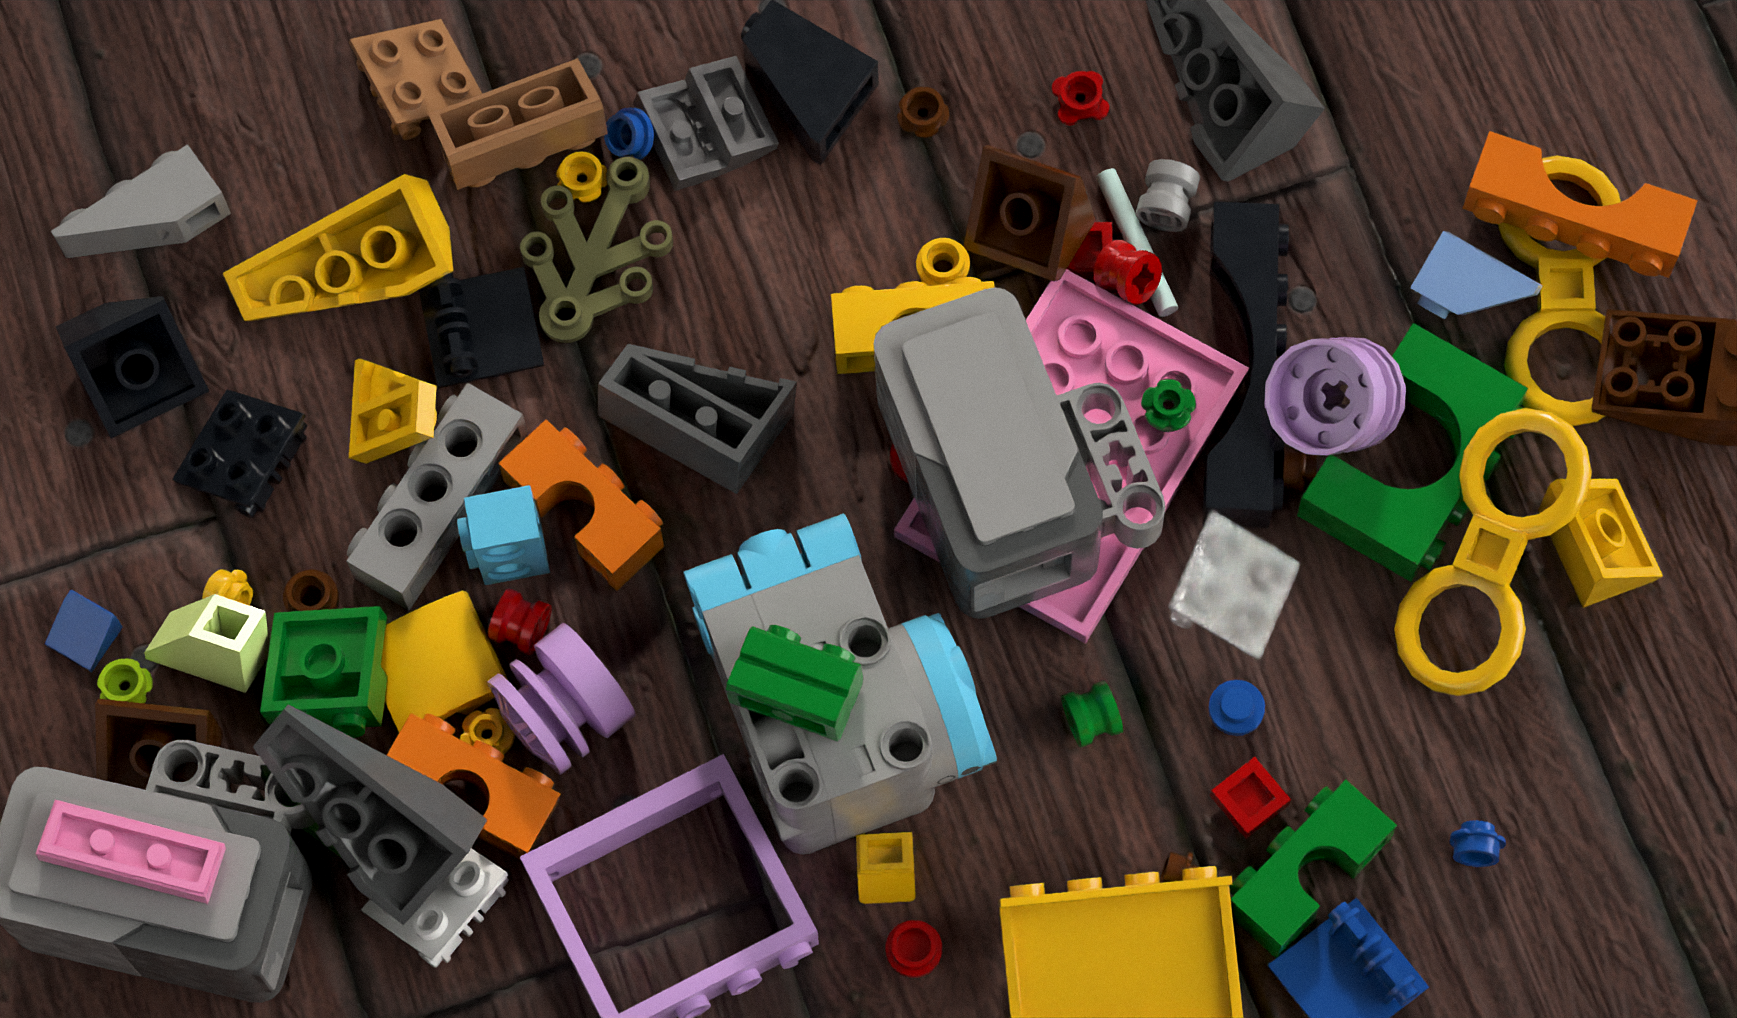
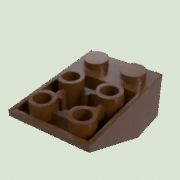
[1591,309,1737,447]

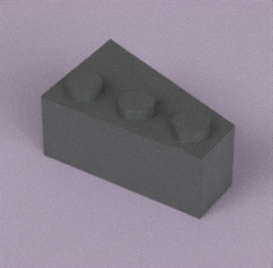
[598,344,797,494]

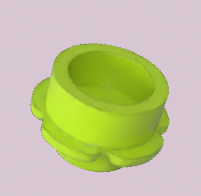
[97,659,153,703]

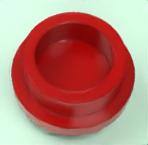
[885,920,942,978]

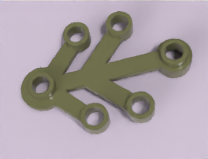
[520,157,673,343]

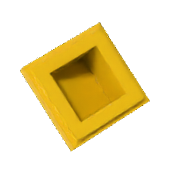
[856,832,915,904]

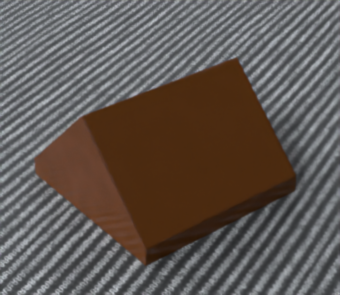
[963,145,1096,281]
[95,699,223,790]

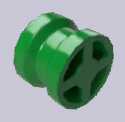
[1061,680,1123,748]

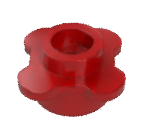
[1052,71,1110,126]

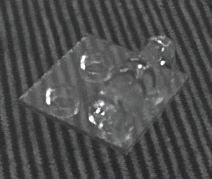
[1168,510,1301,660]

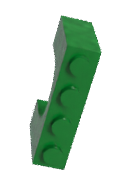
[1297,323,1528,582]

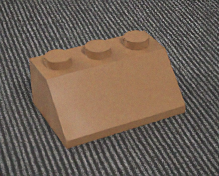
[428,58,608,190]

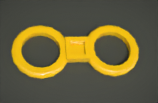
[1498,155,1621,426]
[1394,408,1592,696]

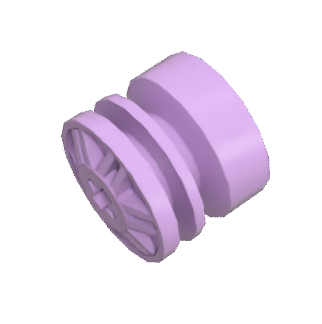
[1265,337,1406,456]
[487,623,636,775]

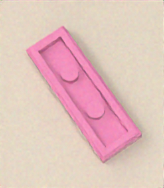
[36,800,226,904]

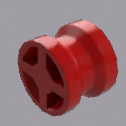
[1094,240,1162,304]
[488,588,552,656]

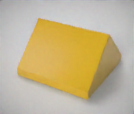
[1538,479,1663,608]

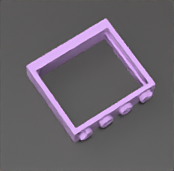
[520,754,819,1018]

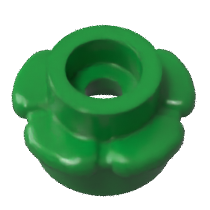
[1141,379,1196,432]

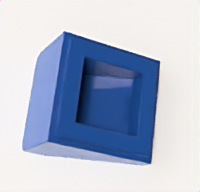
[45,590,123,672]

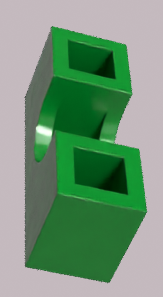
[1229,779,1397,958]

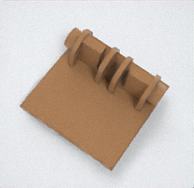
[349,19,483,140]

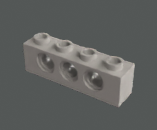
[346,383,528,610]

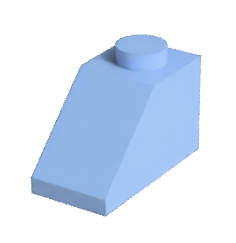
[1410,231,1543,319]

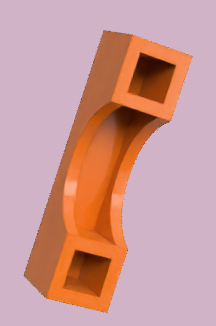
[1462,131,1698,278]

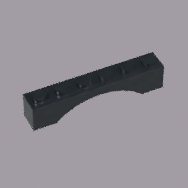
[1202,201,1289,529]

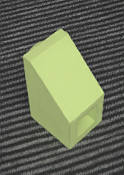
[144,594,270,693]

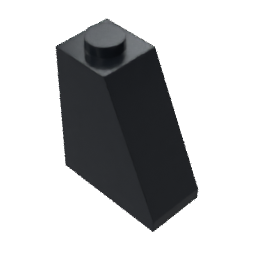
[741,0,879,165]

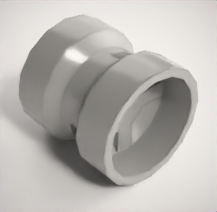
[1136,159,1200,232]

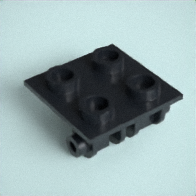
[419,267,545,388]
[172,389,308,518]

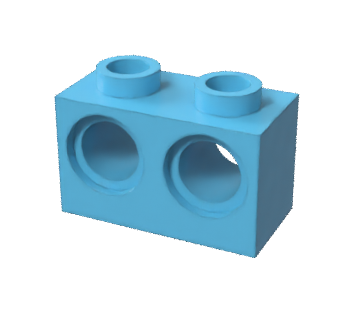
[457,485,550,585]

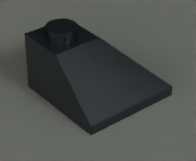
[55,296,209,439]

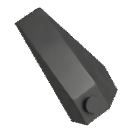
[1145,0,1325,181]
[253,704,487,925]

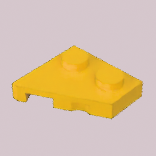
[349,359,437,464]

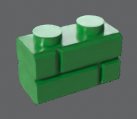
[726,625,864,742]

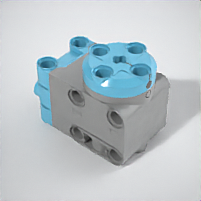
[683,513,997,855]

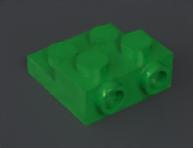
[260,606,388,738]

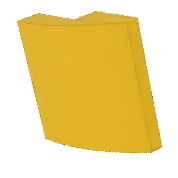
[381,590,508,732]

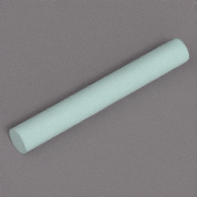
[1096,168,1179,317]

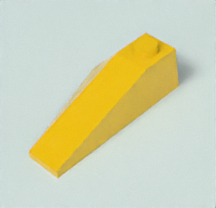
[223,174,453,322]

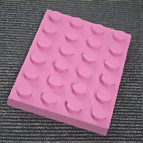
[894,269,1249,644]

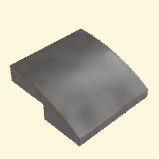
[633,56,779,191]

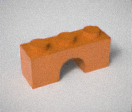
[498,419,664,591]
[387,713,561,860]

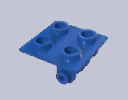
[1267,897,1429,1018]

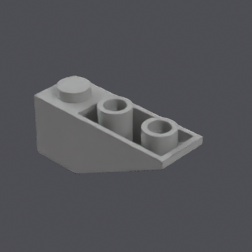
[51,144,231,258]

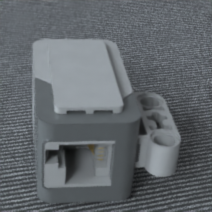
[873,287,1165,619]
[0,740,315,1003]

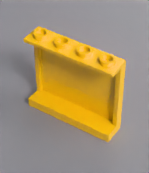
[998,866,1243,1018]

